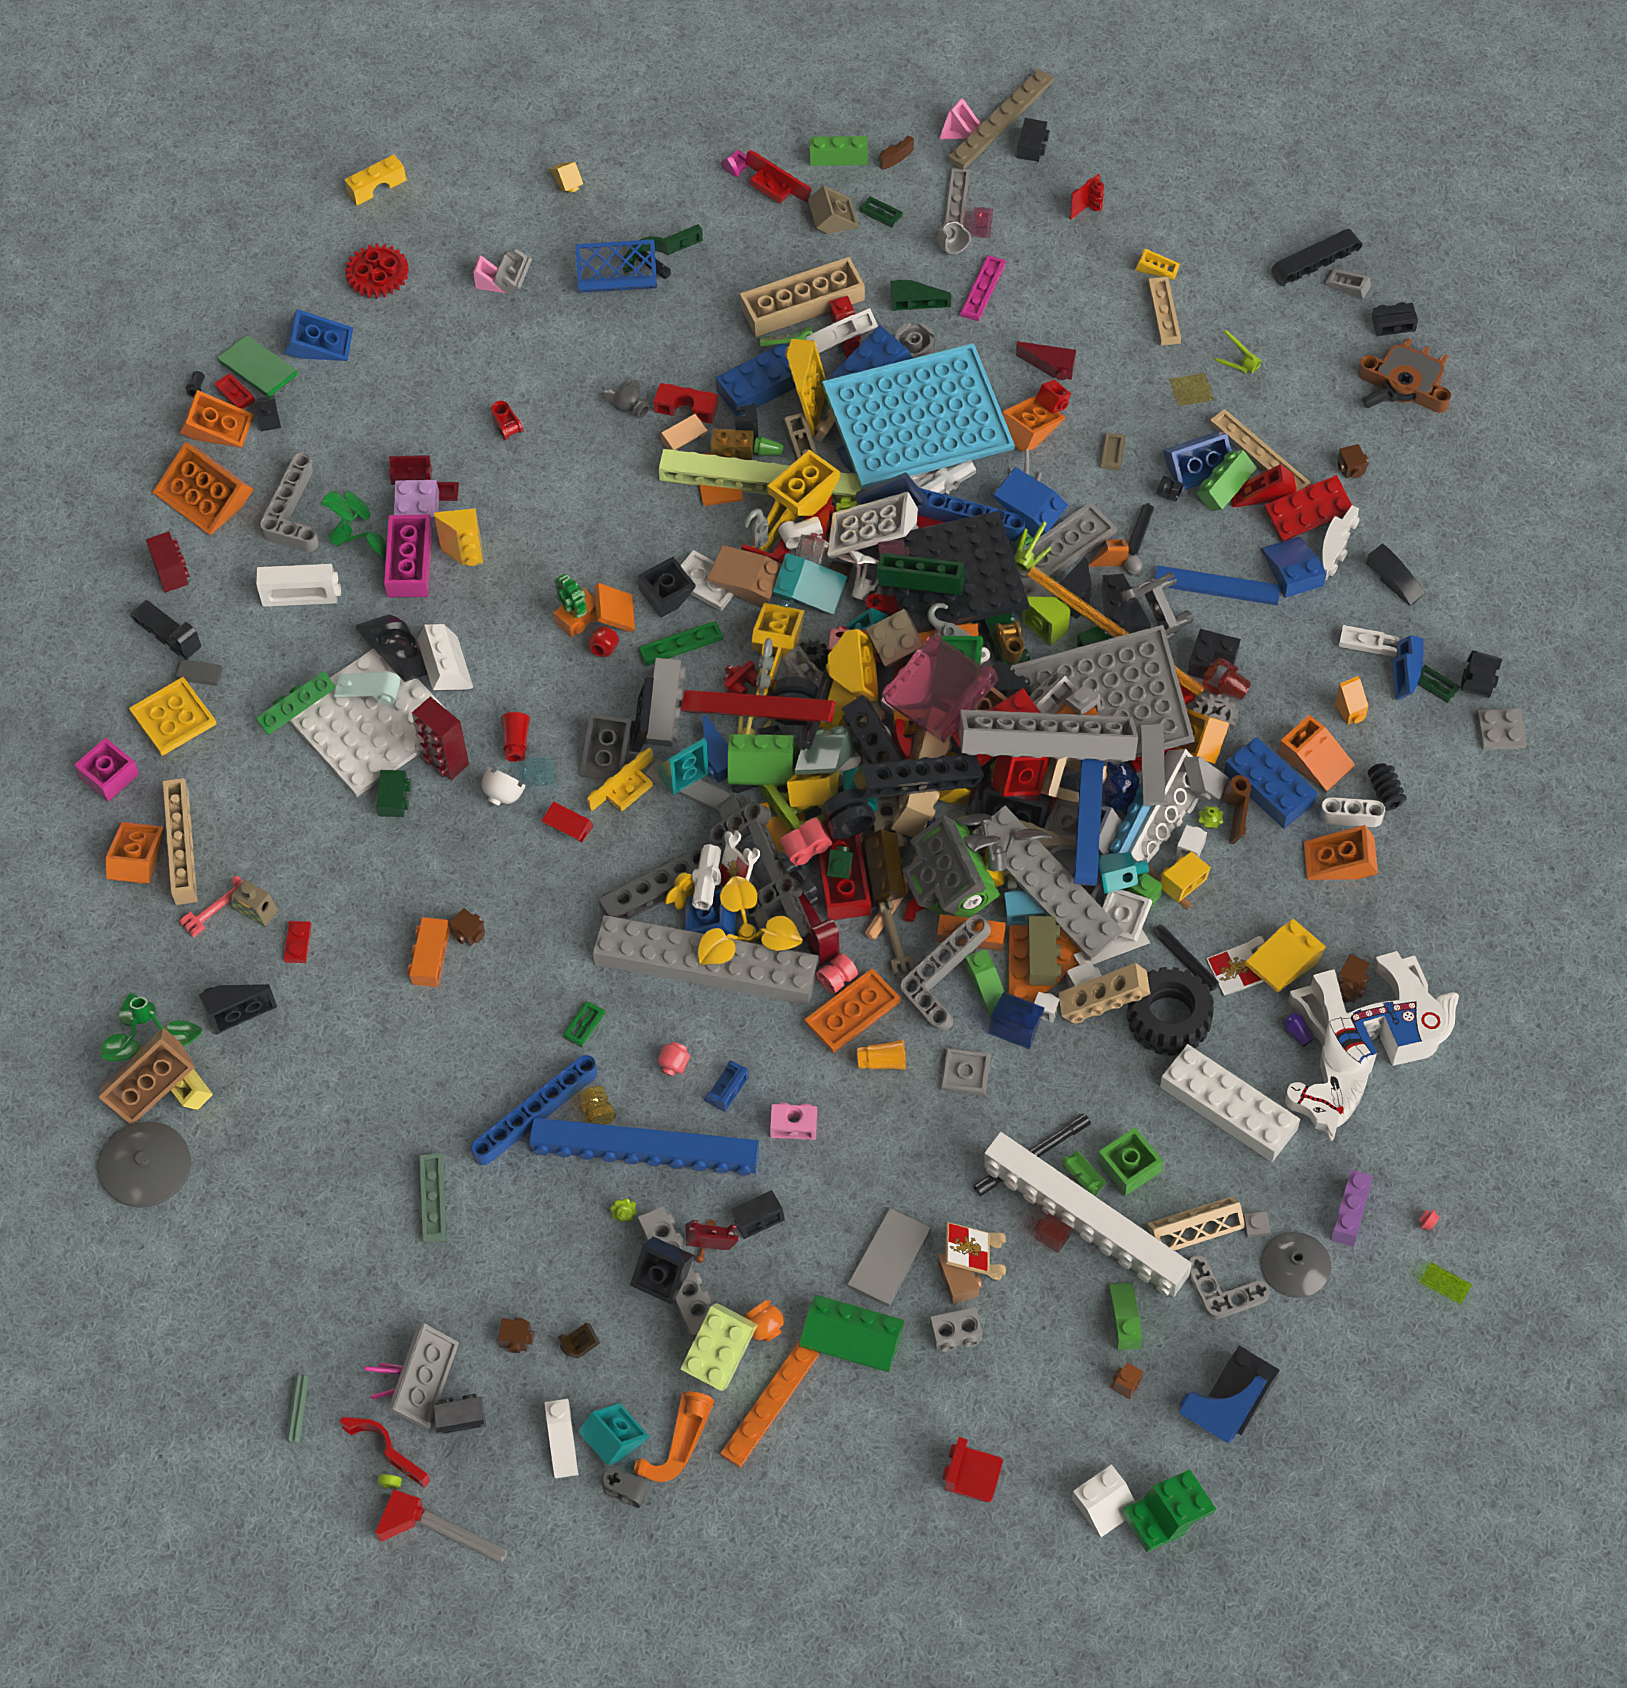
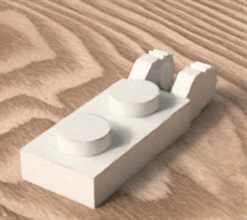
[1339,625,1400,657]

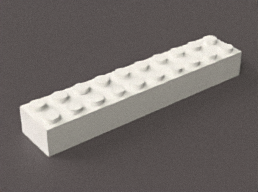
[984,1132,1192,1297]

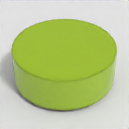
[377,1474,402,1489]

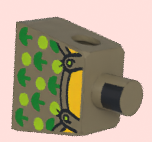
[231,880,278,927]

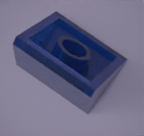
[988,992,1045,1050]

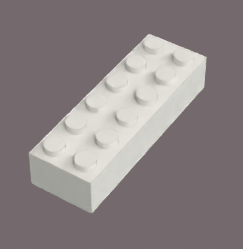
[1160,1044,1300,1162]

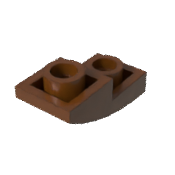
[879,135,914,170]

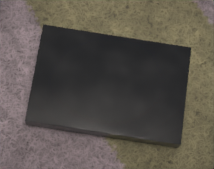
[632,677,654,752]

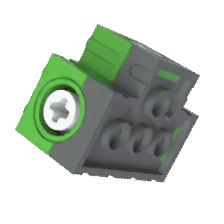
[902,815,1000,918]

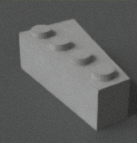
[646,658,686,747]

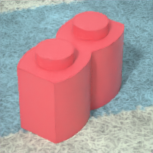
[780,817,832,866]

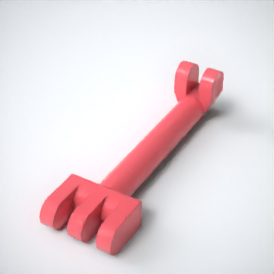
[179,876,242,937]

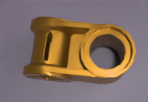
[995,620,1024,663]

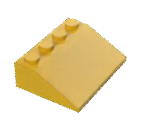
[785,339,826,436]

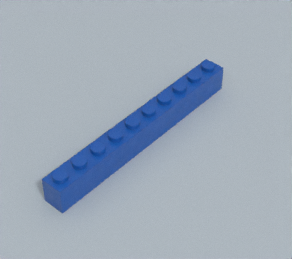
[529,1118,759,1176]

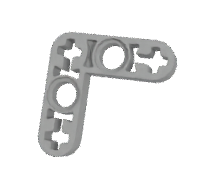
[1189,1255,1270,1319]

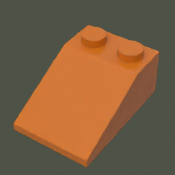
[180,390,254,448]
[1002,395,1066,452]
[106,822,164,884]
[1304,825,1378,880]

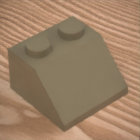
[808,185,859,234]

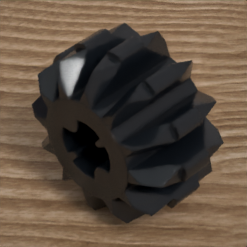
[795,639,829,675]

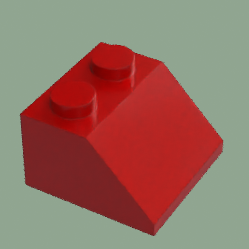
[991,755,1049,796]

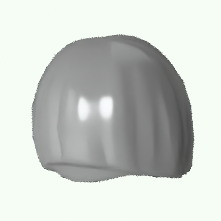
[937,221,971,255]

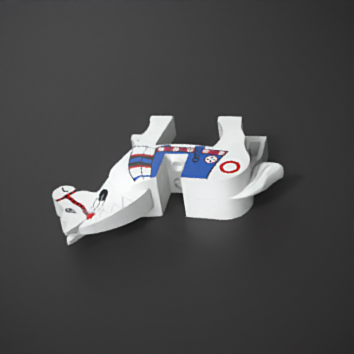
[1285,951,1459,1141]

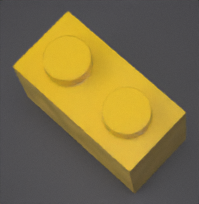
[1160,851,1211,903]

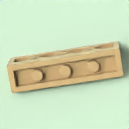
[1147,1196,1246,1250]

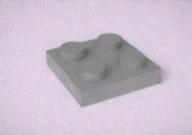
[1477,708,1527,750]

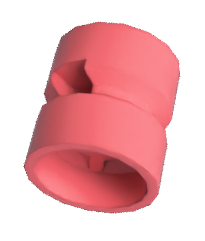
[816,953,858,994]

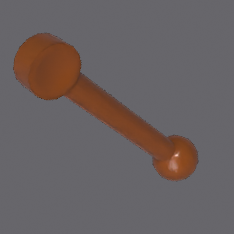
[695,1220,716,1263]

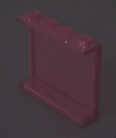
[882,631,999,743]

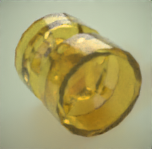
[578,1086,616,1125]

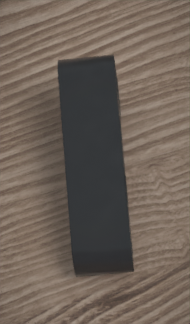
[130,600,201,660]

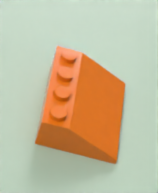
[153,442,254,535]

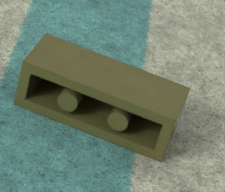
[1028,916,1061,985]

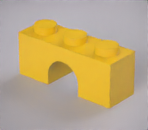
[344,154,406,205]

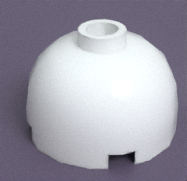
[482,767,526,806]

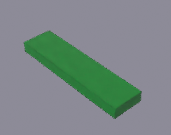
[638,621,723,666]

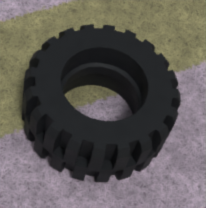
[1127,967,1214,1055]

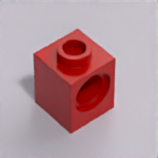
[1035,379,1072,414]

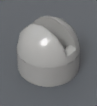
[1124,556,1142,574]

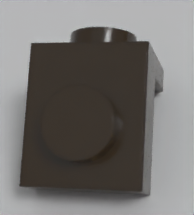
[558,1323,600,1358]

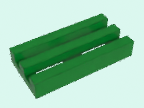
[563,1001,605,1048]

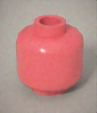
[657,1041,690,1076]

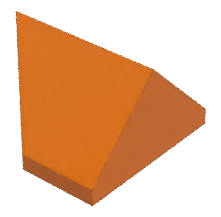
[1088,539,1129,567]

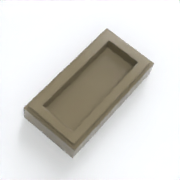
[1100,433,1126,471]

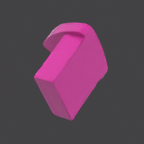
[721,149,748,177]

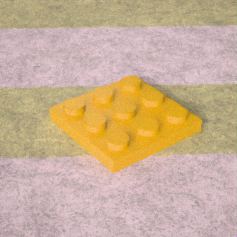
[129,677,217,756]

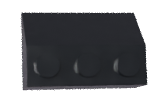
[979,780,1052,829]

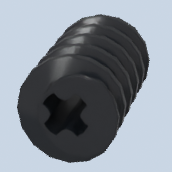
[1368,763,1407,811]

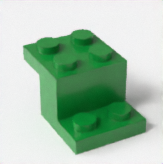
[1121,1469,1216,1552]

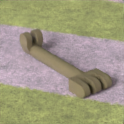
[878,900,915,976]

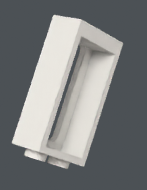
[256,564,341,607]

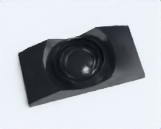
[356,614,428,682]

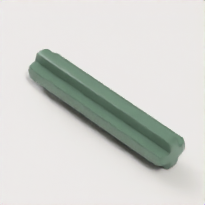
[286,1375,309,1444]

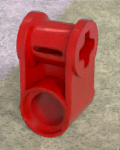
[491,400,523,440]
[866,594,899,616]

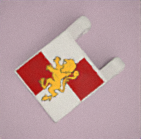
[719,830,760,887]
[1206,936,1264,996]

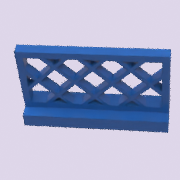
[576,240,657,293]

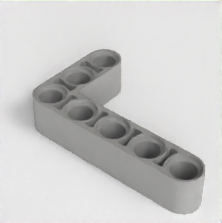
[260,452,319,552]
[901,915,991,1031]

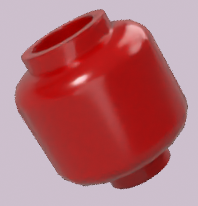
[588,626,619,657]

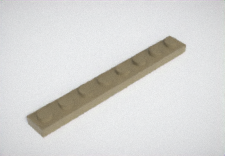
[948,69,1054,170]

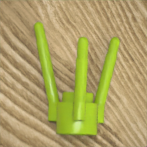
[1214,330,1262,374]
[1014,521,1051,571]

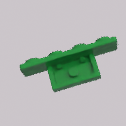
[256,671,336,735]

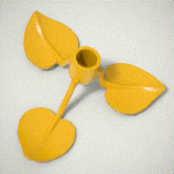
[698,876,802,965]

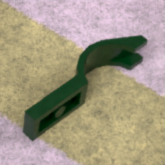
[621,224,703,273]

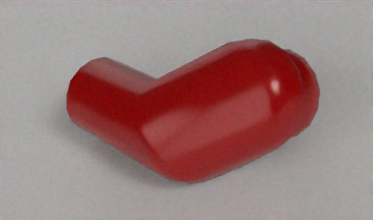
[903,897,925,922]

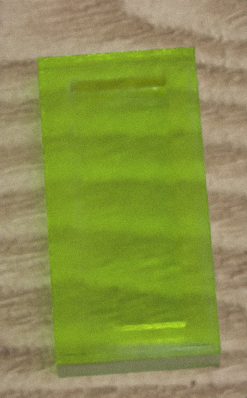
[1419,1262,1472,1305]

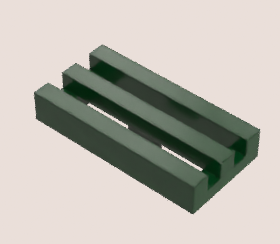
[860,196,903,228]
[1417,665,1460,703]

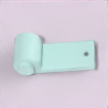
[334,672,401,706]

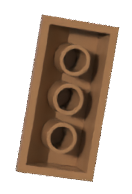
[98,1027,195,1125]

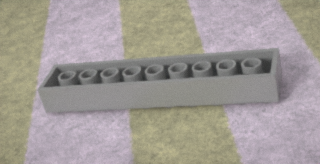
[593,915,819,1005]

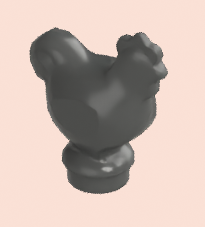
[603,379,650,418]

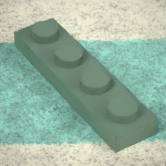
[420,1153,447,1243]

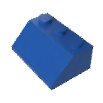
[1163,431,1231,491]

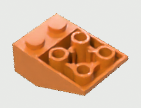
[1278,715,1355,792]

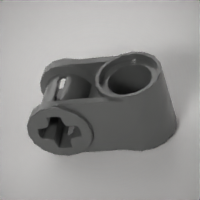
[603,1469,650,1508]

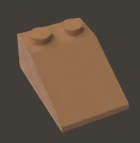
[707,545,782,607]

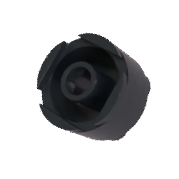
[1460,650,1502,698]

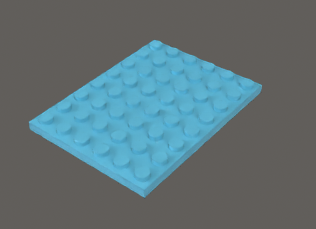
[822,343,1015,489]

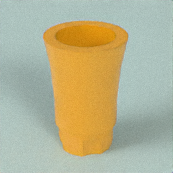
[857,1039,906,1070]

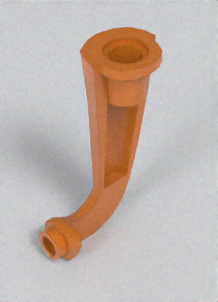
[633,1391,715,1482]

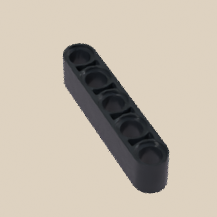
[1271,229,1362,286]

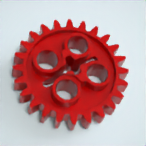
[345,243,409,299]

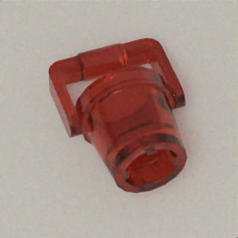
[1202,658,1251,700]

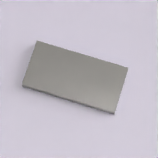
[848,1209,931,1307]
[388,1322,459,1429]

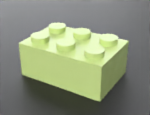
[681,1303,758,1391]

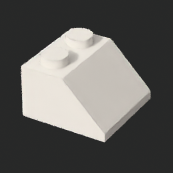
[1072,1464,1136,1538]

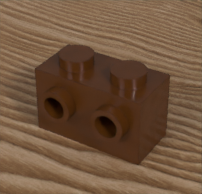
[1337,954,1370,1003]

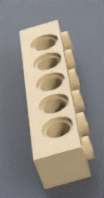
[163,778,198,905]

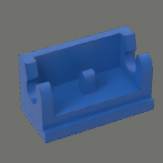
[704,1060,749,1112]

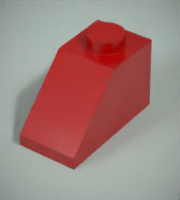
[829,296,861,344]
[375,1489,424,1541]

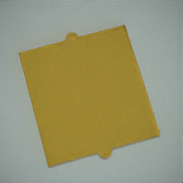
[1171,373,1213,406]

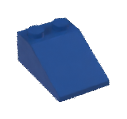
[284,309,353,361]
[992,467,1068,538]
[1261,537,1326,598]

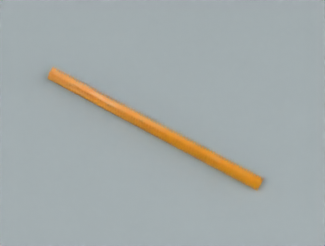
[1026,566,1205,697]

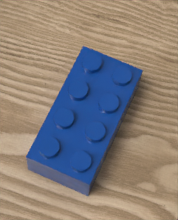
[827,325,913,380]
[716,343,796,416]
[1224,737,1317,829]

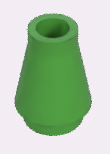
[753,436,783,456]

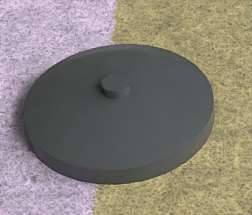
[99,1122,191,1208]

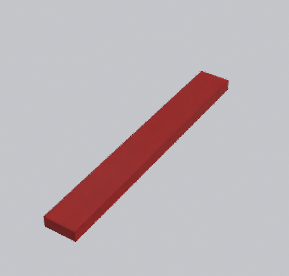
[681,690,836,723]

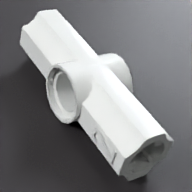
[919,461,976,494]
[692,844,721,910]

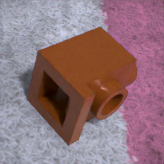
[1110,1362,1144,1400]

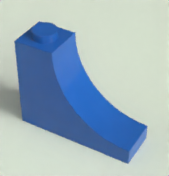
[1179,1376,1267,1443]

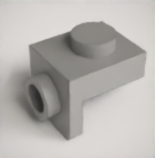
[1066,685,1101,715]

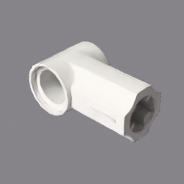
[778,516,823,549]

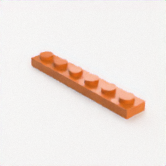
[720,1341,819,1468]

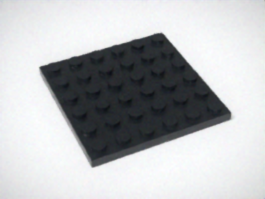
[879,511,1029,634]

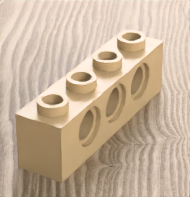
[1058,963,1150,1023]

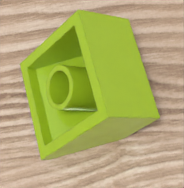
[1021,596,1070,646]

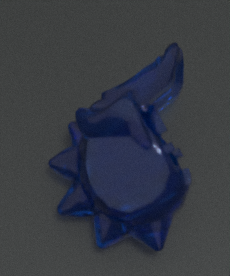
[1102,762,1140,815]

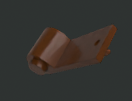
[1221,775,1251,844]

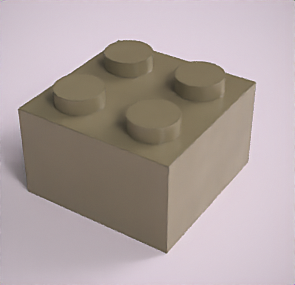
[866,609,926,669]

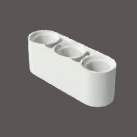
[1320,797,1385,827]

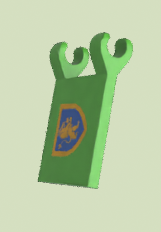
[760,326,814,346]

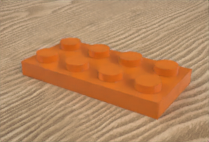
[804,968,901,1054]

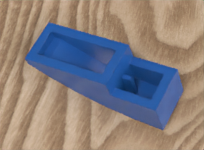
[1392,635,1424,700]

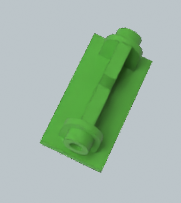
[1061,1150,1107,1196]

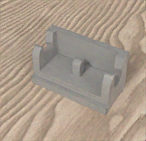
[492,249,532,294]

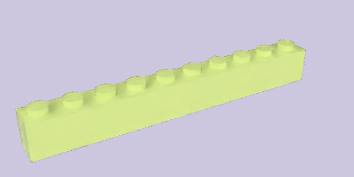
[659,449,863,506]

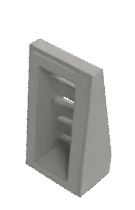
[1325,269,1371,300]

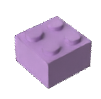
[394,480,439,527]

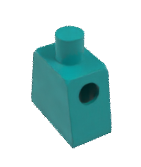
[1098,852,1149,893]

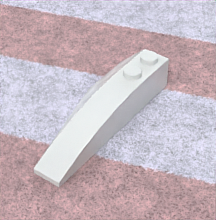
[1129,749,1199,863]

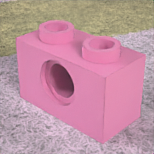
[770,1103,817,1140]

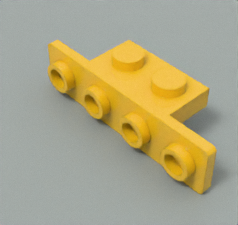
[587,747,654,812]

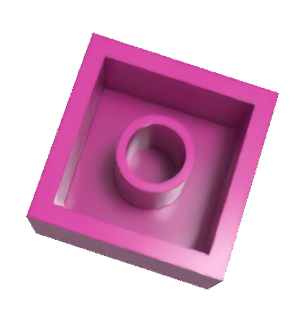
[74,737,139,802]

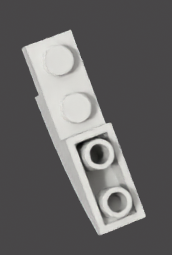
[806,308,878,354]
[1320,505,1360,581]

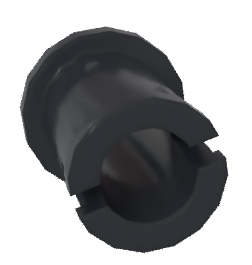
[186,371,205,397]

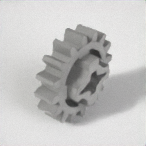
[1193,694,1239,735]

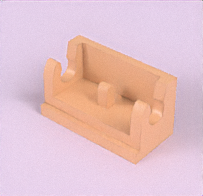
[661,414,707,450]

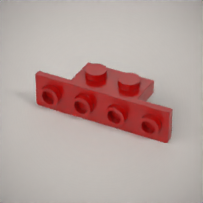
[745,149,811,204]

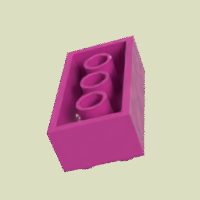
[384,515,433,598]

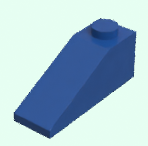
[702,715,728,783]

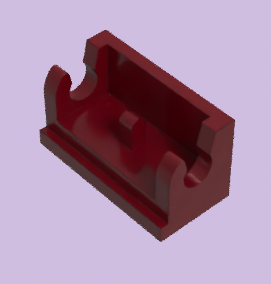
[389,455,432,485]
[685,1220,738,1250]

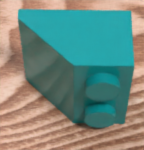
[578,1403,650,1466]

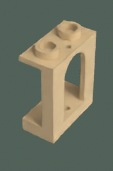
[1041,757,1107,802]

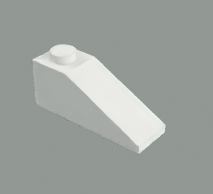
[545,1399,578,1478]

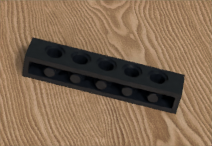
[853,753,984,799]

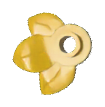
[665,872,695,910]

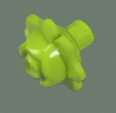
[1199,806,1223,829]
[610,1198,637,1223]

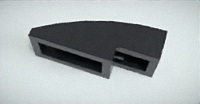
[1366,543,1425,606]

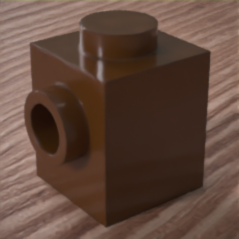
[1337,444,1369,478]
[449,908,485,947]
[497,1318,535,1353]

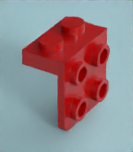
[942,1437,1003,1503]

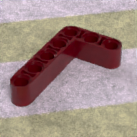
[770,872,840,966]

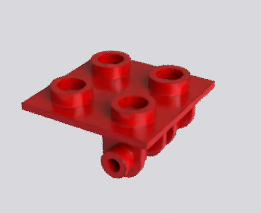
[1070,173,1104,220]

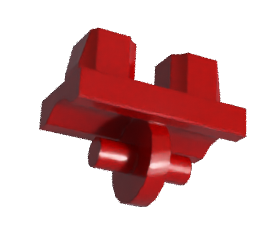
[723,660,759,694]

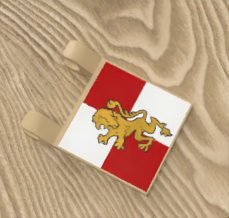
[945,1222,1006,1280]

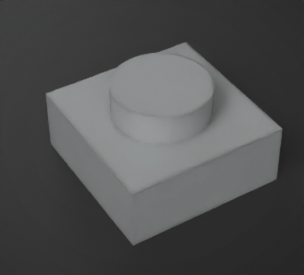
[1244,1212,1271,1238]

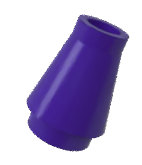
[1282,1013,1313,1047]

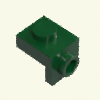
[827,846,854,879]

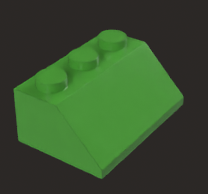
[728,734,795,785]

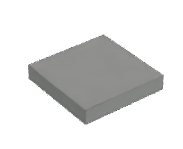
[941,1048,991,1096]

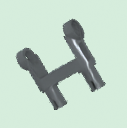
[1119,572,1194,638]

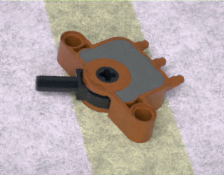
[1358,338,1451,413]

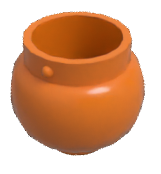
[743,1299,784,1342]

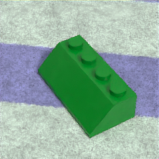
[799,1294,904,1373]

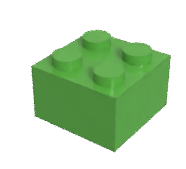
[1097,1127,1163,1197]

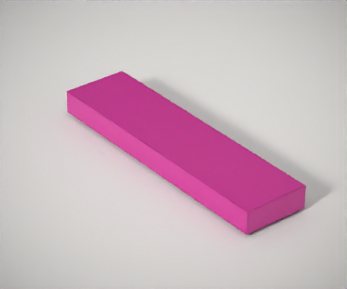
[960,255,1006,322]

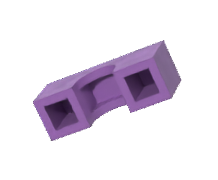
[1331,1170,1373,1247]

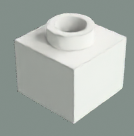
[1032,992,1060,1023]

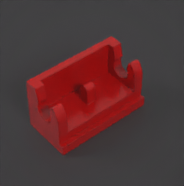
[542,801,593,843]

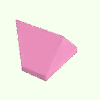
[939,98,981,139]
[473,256,505,293]

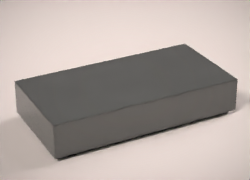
[176,659,223,686]

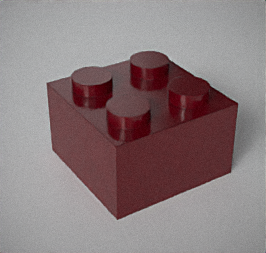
[146,531,190,593]

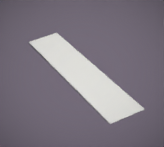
[1074,929,1150,965]

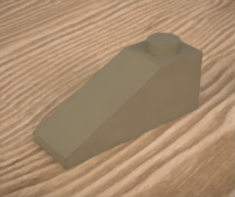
[782,412,818,461]

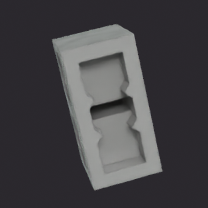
[1029,671,1077,714]
[930,1307,983,1352]

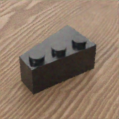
[1101,574,1151,639]

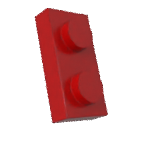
[214,373,255,409]
[284,921,312,963]

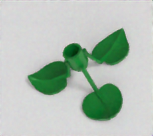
[321,491,387,563]
[100,993,203,1061]

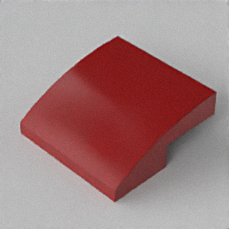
[891,718,912,759]

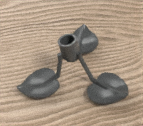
[955,813,1052,871]

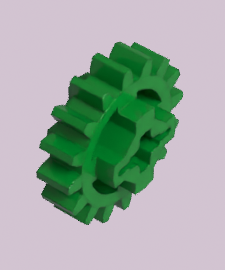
[554,574,587,618]

